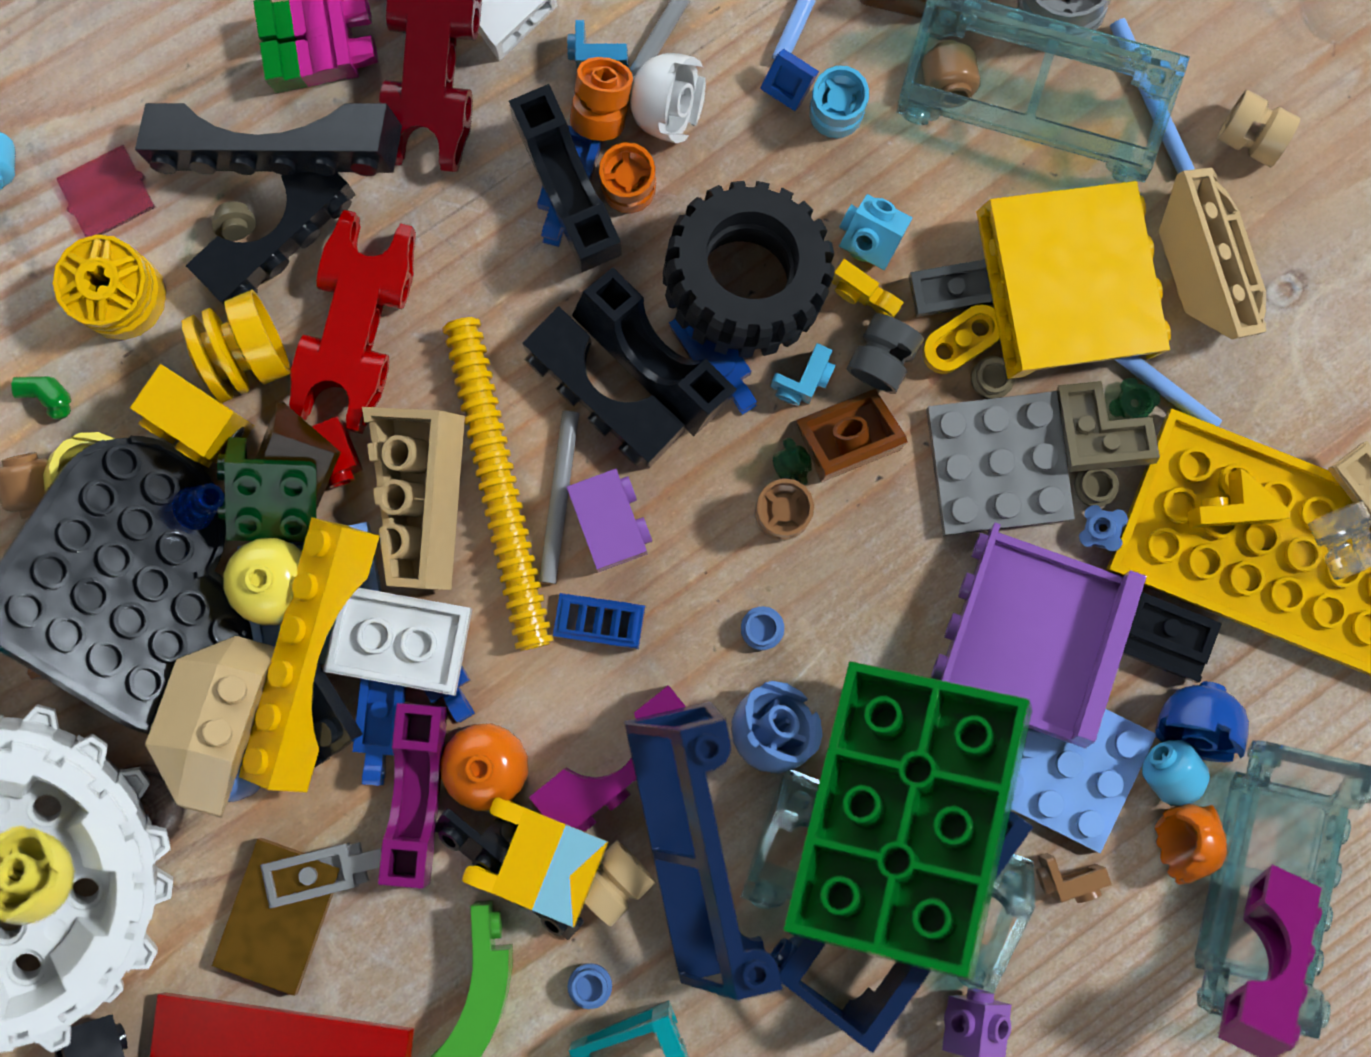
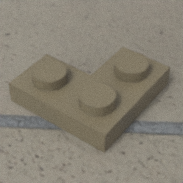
[1057,381,1160,472]

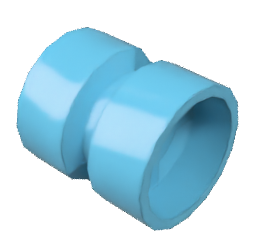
[809,66,869,138]

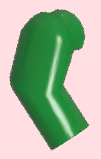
[11,376,71,420]

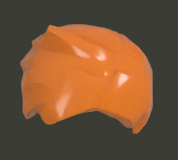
[1154,803,1227,885]

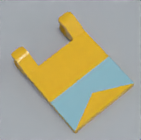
[462,798,608,927]

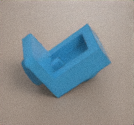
[567,20,628,68]

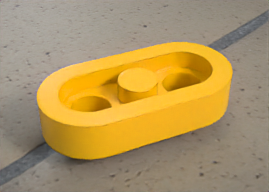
[922,305,1000,374]

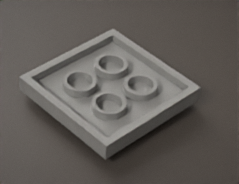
[926,391,1075,536]

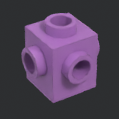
[942,988,1012,1057]

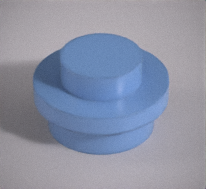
[741,606,784,650]
[568,963,612,1009]

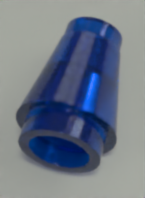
[172,484,224,530]

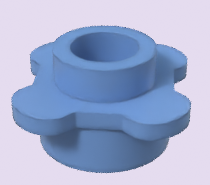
[1079,505,1128,552]

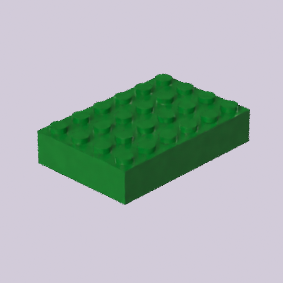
[783,661,1032,982]

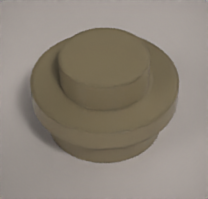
[211,201,256,241]
[971,356,1015,399]
[1074,468,1119,507]

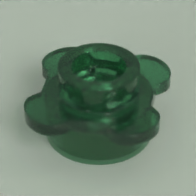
[1109,378,1160,419]
[773,438,812,485]

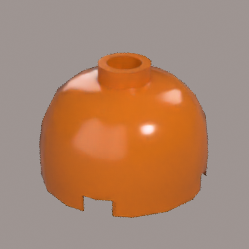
[440,723,529,811]

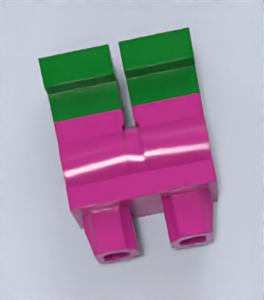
[253,0,379,94]

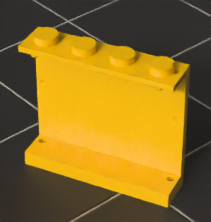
[976,181,1171,379]

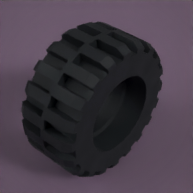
[663,181,835,358]

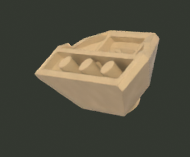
[1159,167,1266,340]
[145,636,275,818]

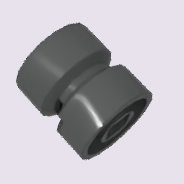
[846,313,924,394]

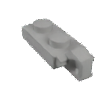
[260,842,382,909]

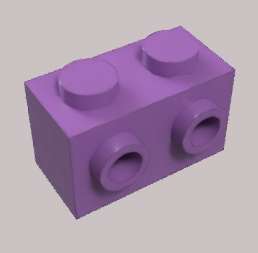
[567,469,653,572]

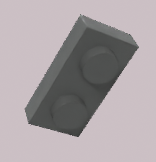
[908,259,993,318]

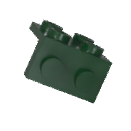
[217,437,317,542]

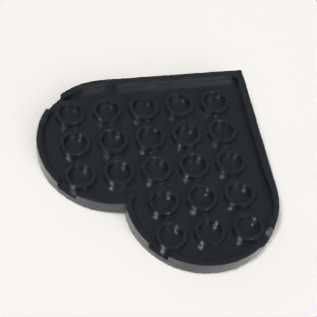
[0,435,253,734]

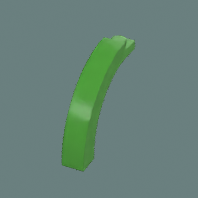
[430,900,513,1057]

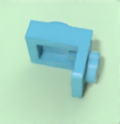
[770,343,836,406]

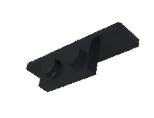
[436,808,584,940]

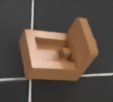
[1036,853,1112,903]

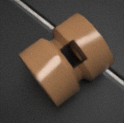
[755,478,814,541]

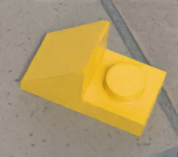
[1188,468,1290,528]

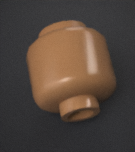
[921,40,981,108]
[0,452,48,519]

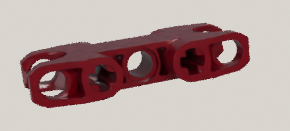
[379,0,482,172]

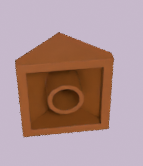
[796,389,907,483]

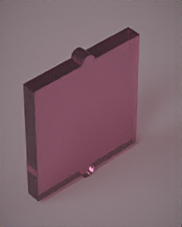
[56,145,156,237]

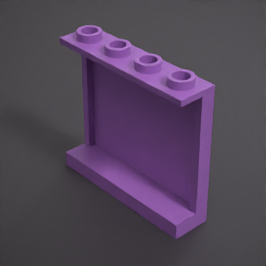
[930,522,1147,748]

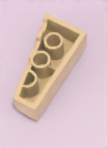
[362,407,465,590]

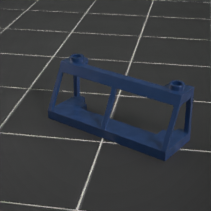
[624,701,783,1001]
[771,810,1033,1053]

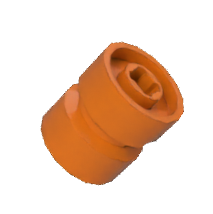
[570,57,633,141]
[599,142,656,213]

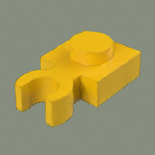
[832,259,904,318]

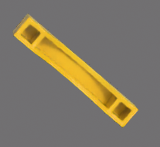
[238,517,380,793]

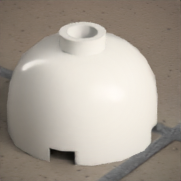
[629,53,706,144]

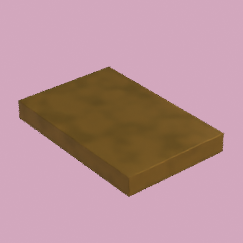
[211,838,340,996]

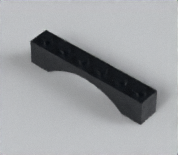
[135,103,402,176]

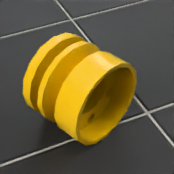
[52,234,166,340]
[181,289,291,403]

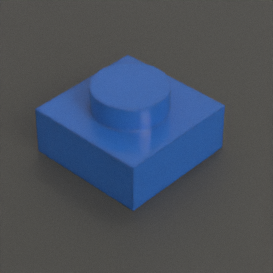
[760,48,819,111]

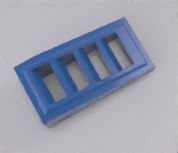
[553,593,646,650]

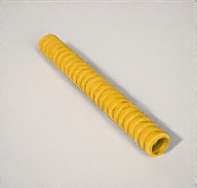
[442,317,554,651]

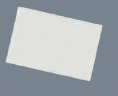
[323,588,473,696]

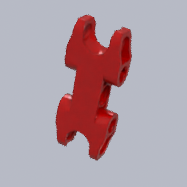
[289,210,416,434]

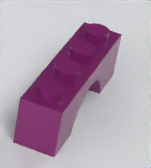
[529,685,686,832]
[378,703,448,889]
[1218,864,1322,1057]

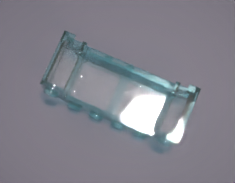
[1195,740,1371,1039]

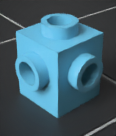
[839,194,913,271]

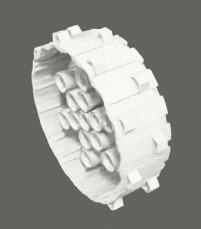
[0,704,173,1053]

